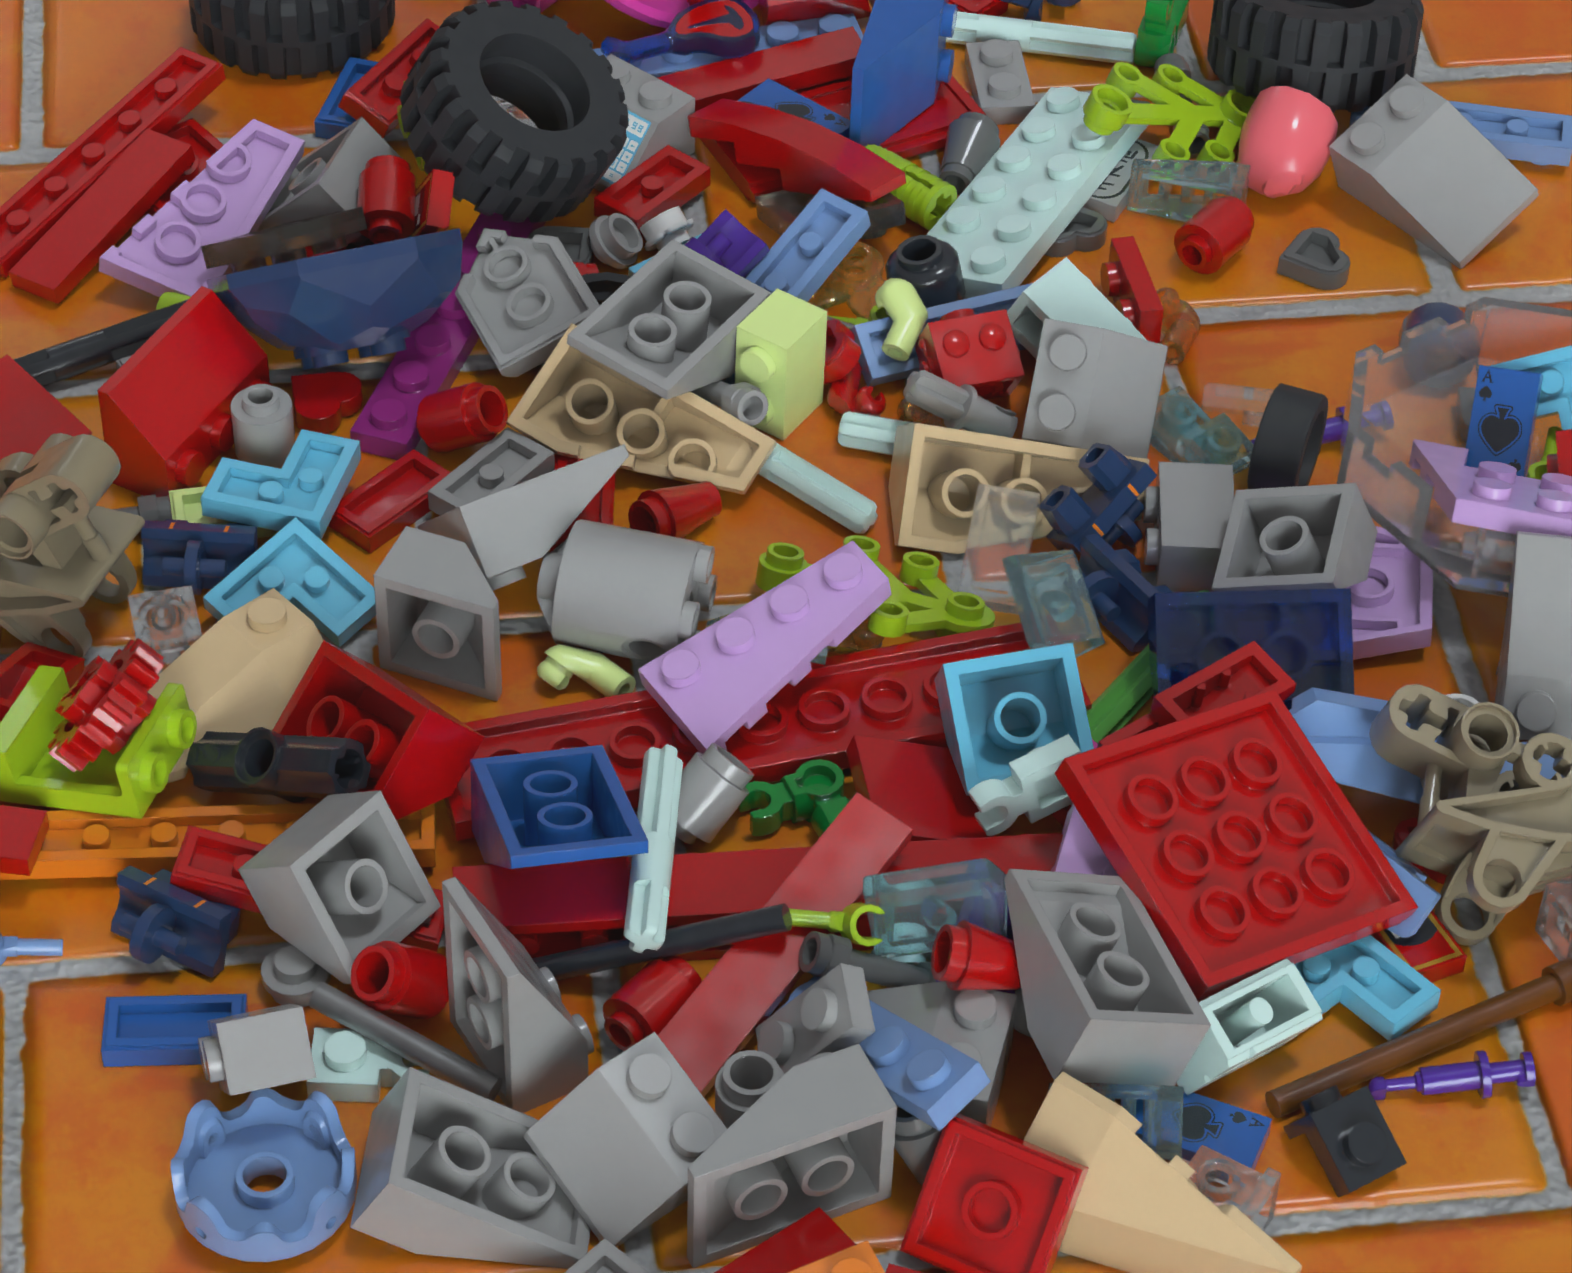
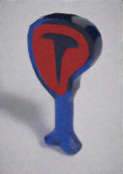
[601,0,760,64]

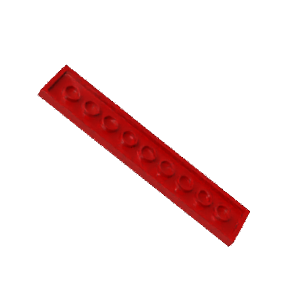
[444,617,1092,841]

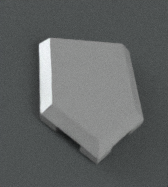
[455,228,600,377]

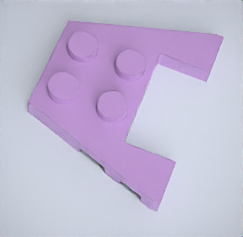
[1409,439,1572,536]
[1238,526,1433,672]

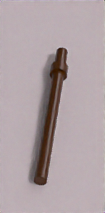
[1265,958,1572,1118]

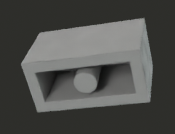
[1143,461,1234,594]
[198,1003,316,1096]

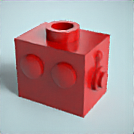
[915,308,1025,400]

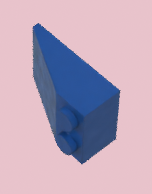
[849,0,957,146]
[470,745,648,869]

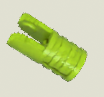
[864,144,957,231]

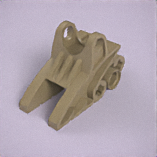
[0,433,145,658]
[1369,684,1572,946]

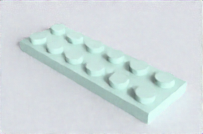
[927,87,1150,298]

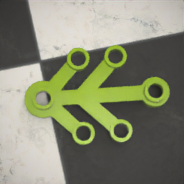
[1083,62,1257,177]
[755,535,995,638]

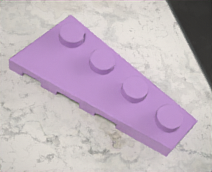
[99,119,305,297]
[638,540,892,754]

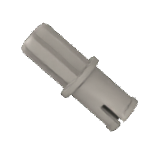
[903,370,1018,438]

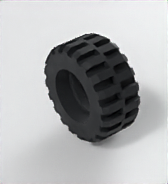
[189,0,395,80]
[400,0,629,223]
[1207,0,1424,113]

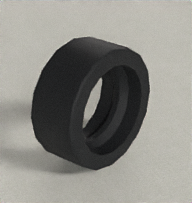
[1247,383,1328,489]

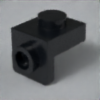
[1283,1085,1407,1198]

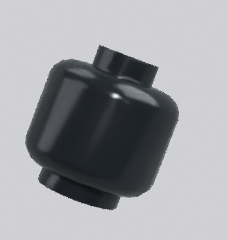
[885,235,966,308]

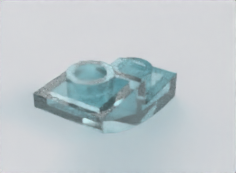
[1150,386,1254,476]

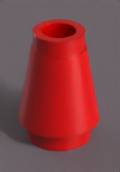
[628,481,722,538]
[931,920,1021,990]

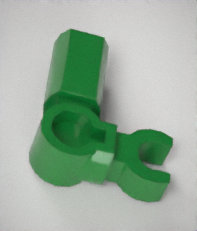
[1134,0,1189,68]
[738,759,850,838]

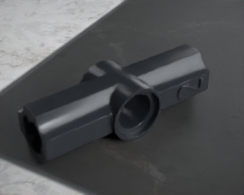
[186,727,371,803]

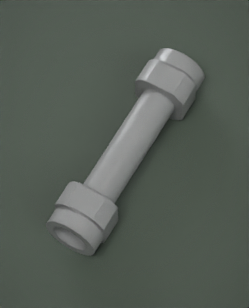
[691,380,768,426]

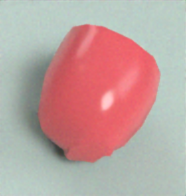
[1235,86,1338,198]

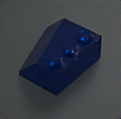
[1147,588,1354,710]

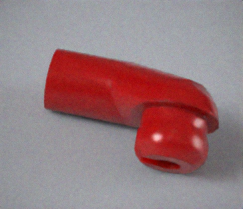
[827,362,886,417]

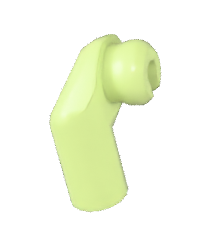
[875,278,928,361]
[537,644,636,697]

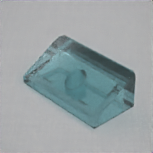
[1002,550,1105,658]
[863,858,1008,958]

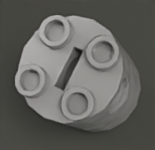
[537,519,717,662]

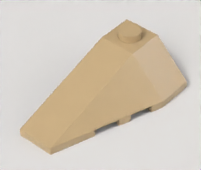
[506,323,777,495]
[888,423,1150,554]
[148,588,323,783]
[1024,1072,1302,1273]

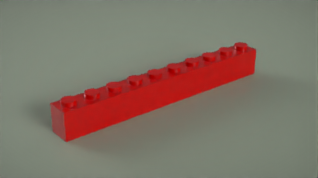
[452,833,1063,964]

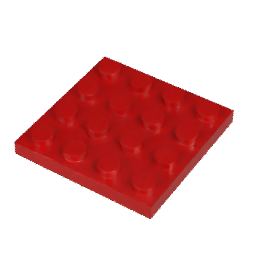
[1054,689,1418,1001]

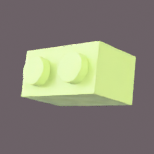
[735,288,827,441]

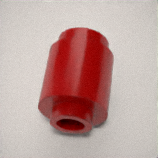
[356,155,416,244]
[1174,196,1254,275]
[416,382,508,453]
[351,941,449,1019]
[603,956,702,1051]

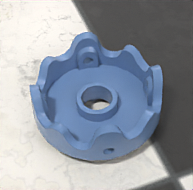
[170,1088,357,1262]

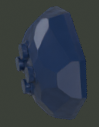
[207,228,463,370]

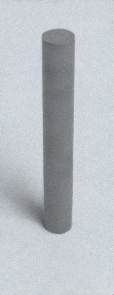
[309,982,503,1101]

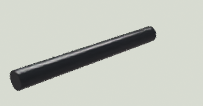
[532,903,792,981]

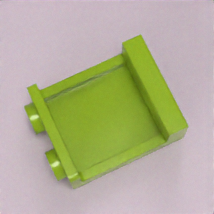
[0,665,197,819]

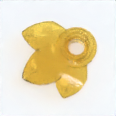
[808,242,885,319]

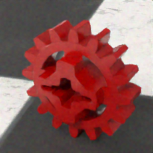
[47,638,165,772]

